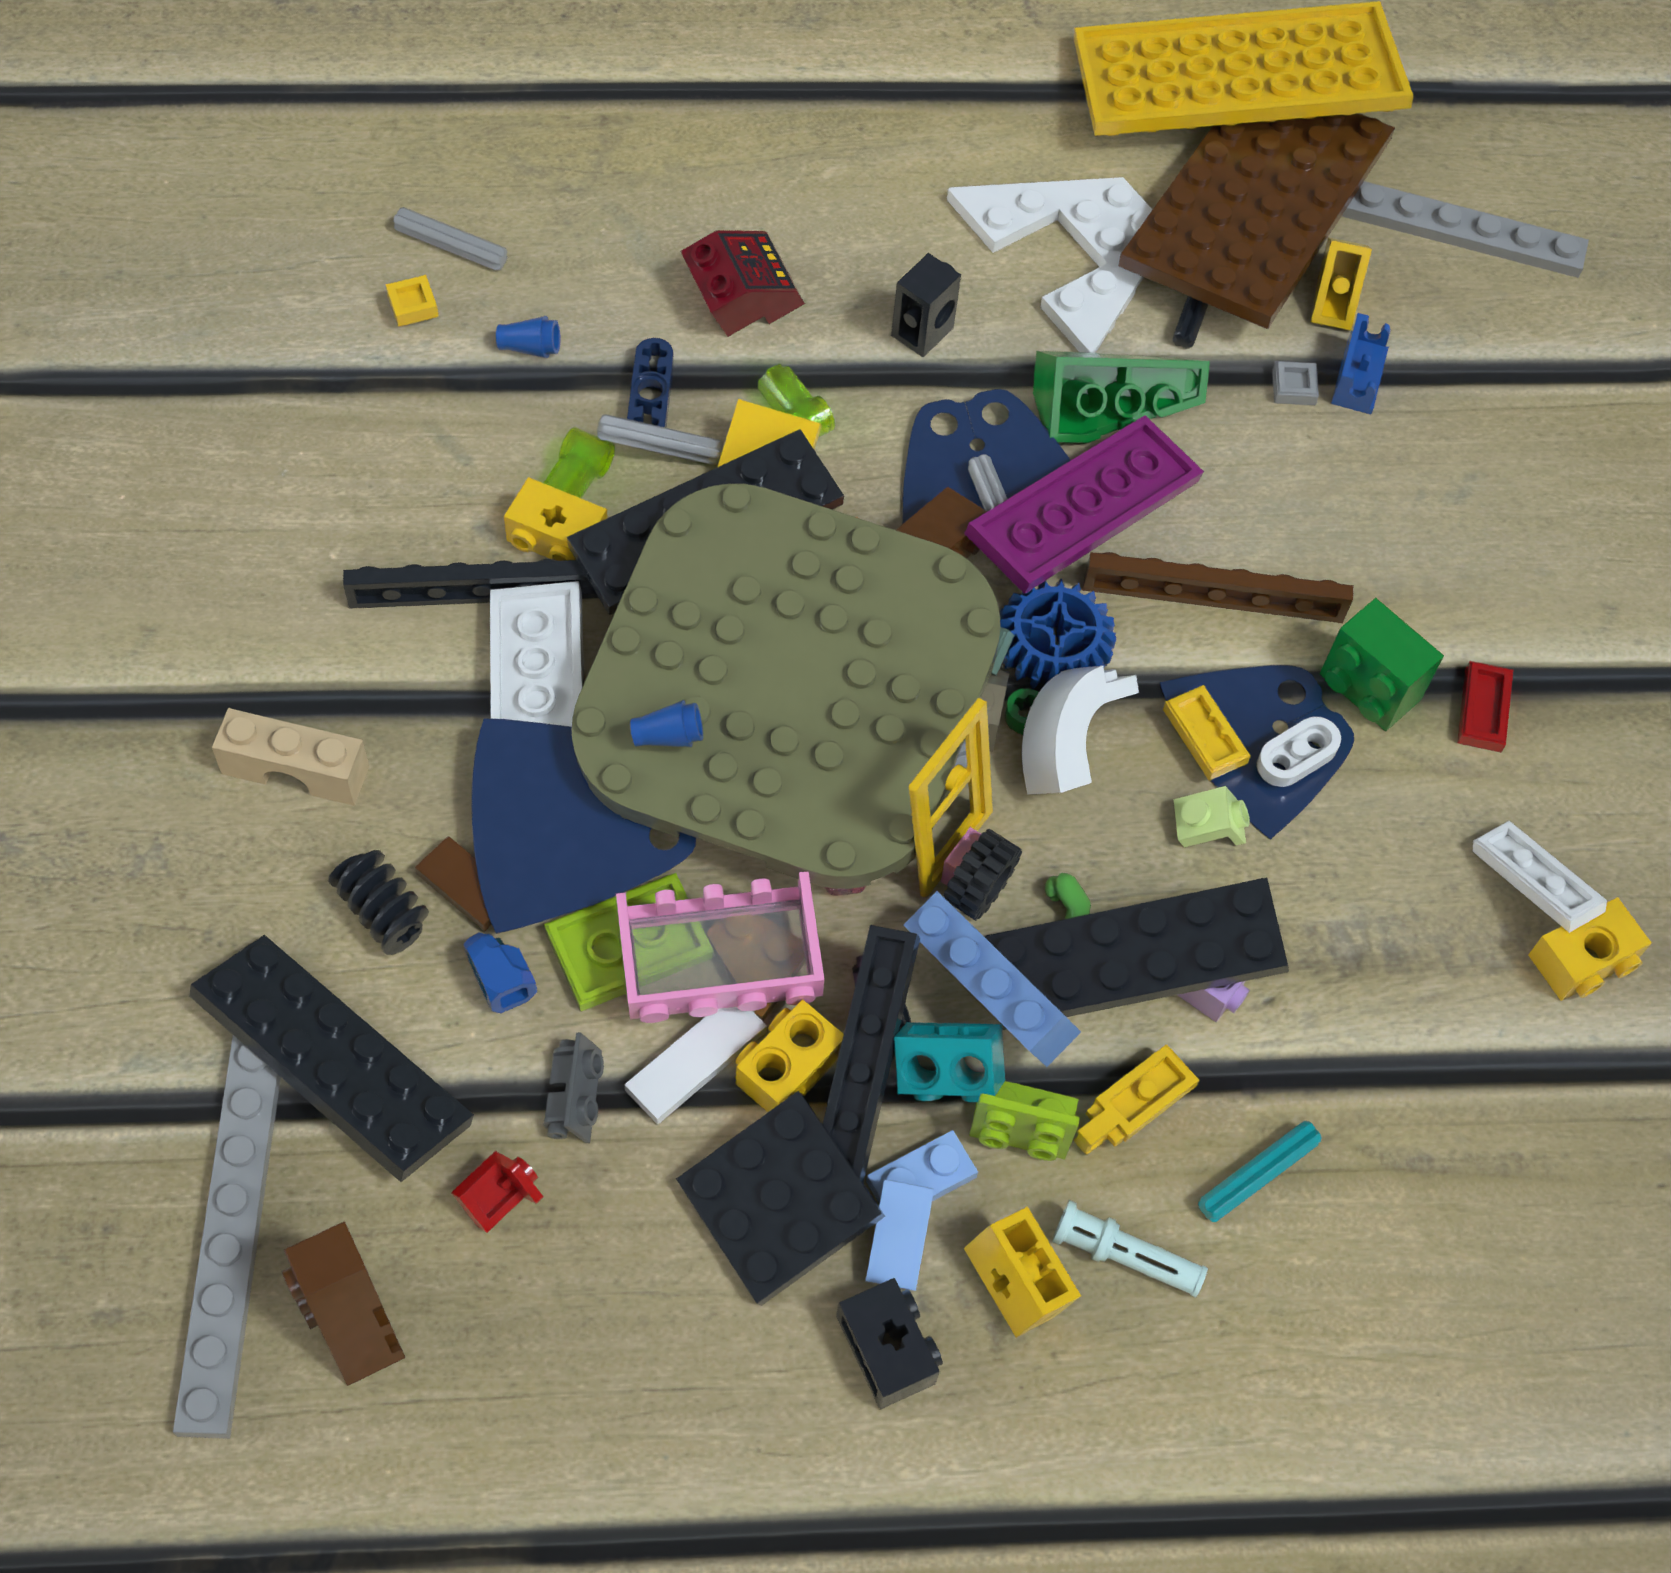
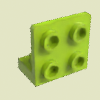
[969,1081,1080,1161]

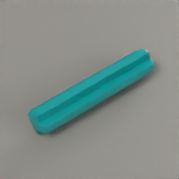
[1198,1121,1322,1222]

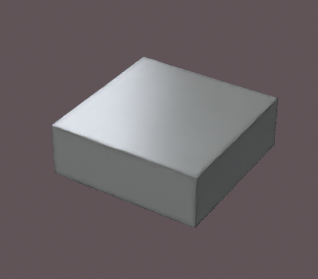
[1272,361,1319,406]

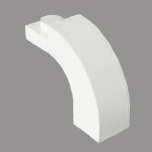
[1022,666,1139,794]

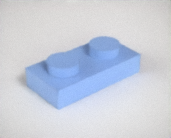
[866,1130,978,1205]

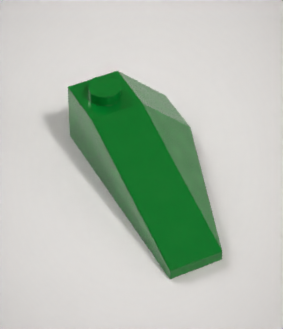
[1033,351,1210,443]

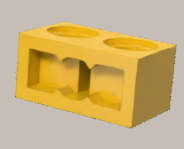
[735,999,844,1112]

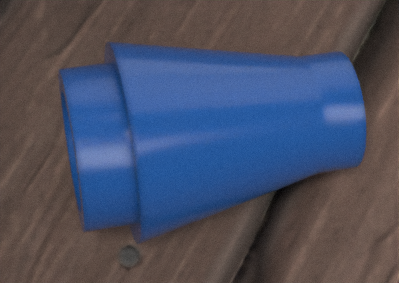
[496,316,561,358]
[630,700,703,747]

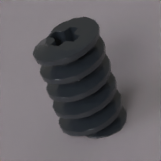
[328,850,429,955]

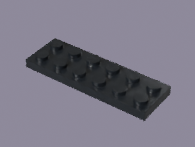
[567,429,844,615]
[985,877,1289,1030]
[189,934,474,1182]

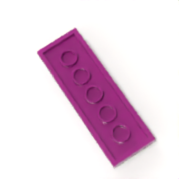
[964,415,1204,594]

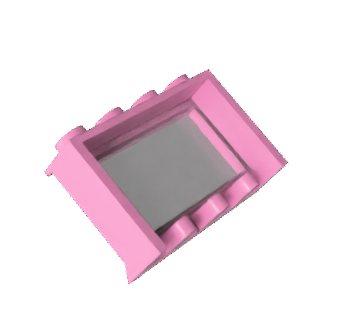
[616,872,824,1023]

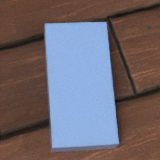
[866,1179,934,1291]

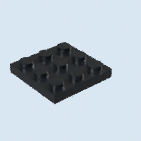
[676,1091,885,1306]

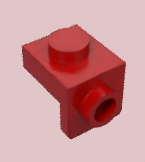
[451,1151,544,1233]

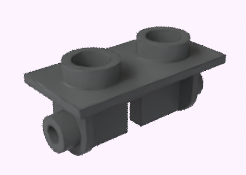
[543,1032,604,1143]

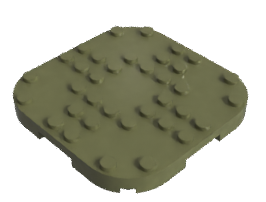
[572,484,1000,889]

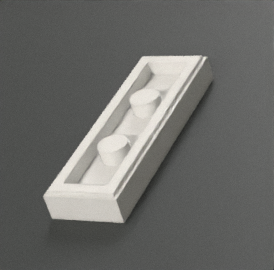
[1473,821,1607,933]
[625,1007,767,1125]

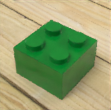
[1320,597,1444,732]

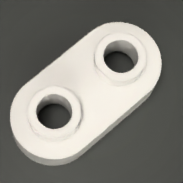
[1257,717,1341,787]

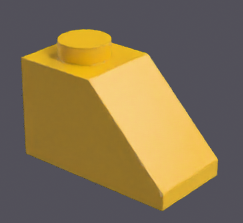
[1311,237,1372,330]

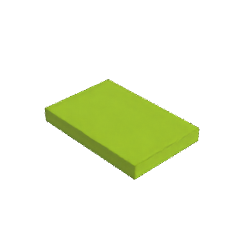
[544,873,714,1012]

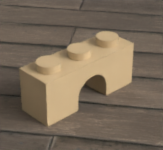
[212,708,370,806]

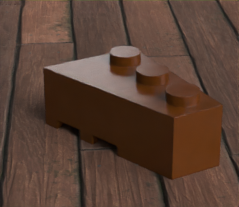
[896,487,987,559]
[281,1221,406,1386]

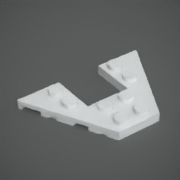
[947,177,1153,353]

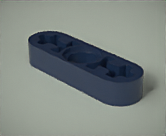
[627,338,674,428]

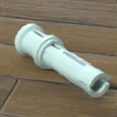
[1052,1200,1208,1298]

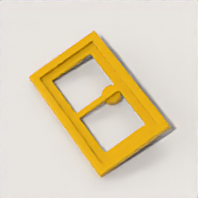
[909,698,993,897]

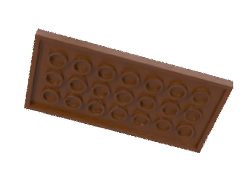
[1118,113,1395,329]

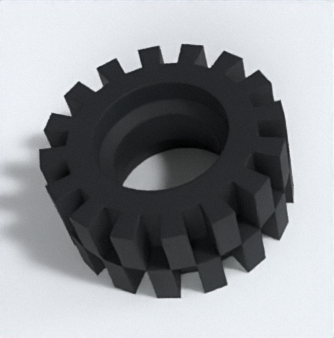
[943,829,1022,921]

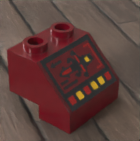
[680,230,805,337]

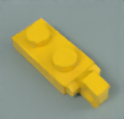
[1073,1044,1200,1155]

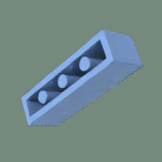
[904,891,1081,1067]

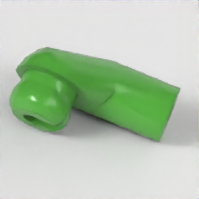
[1045,873,1091,919]

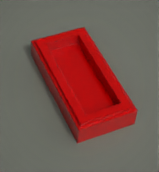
[1457,661,1513,753]

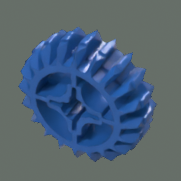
[1000,578,1116,689]

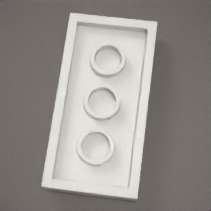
[490,581,584,727]

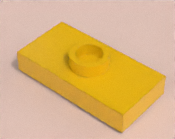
[1163,685,1250,781]

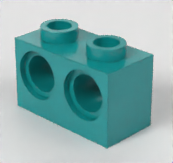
[894,1022,1005,1102]

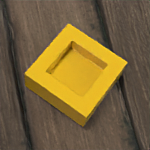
[385,275,439,327]

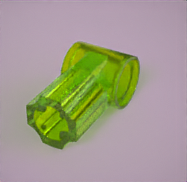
[758,364,835,437]
[544,427,615,498]

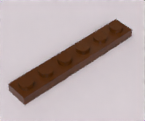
[1083,552,1353,623]

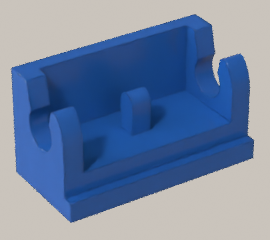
[1331,313,1391,415]

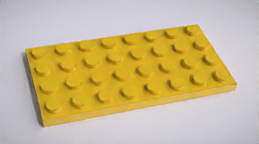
[1074,1,1413,136]

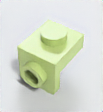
[1173,786,1250,847]

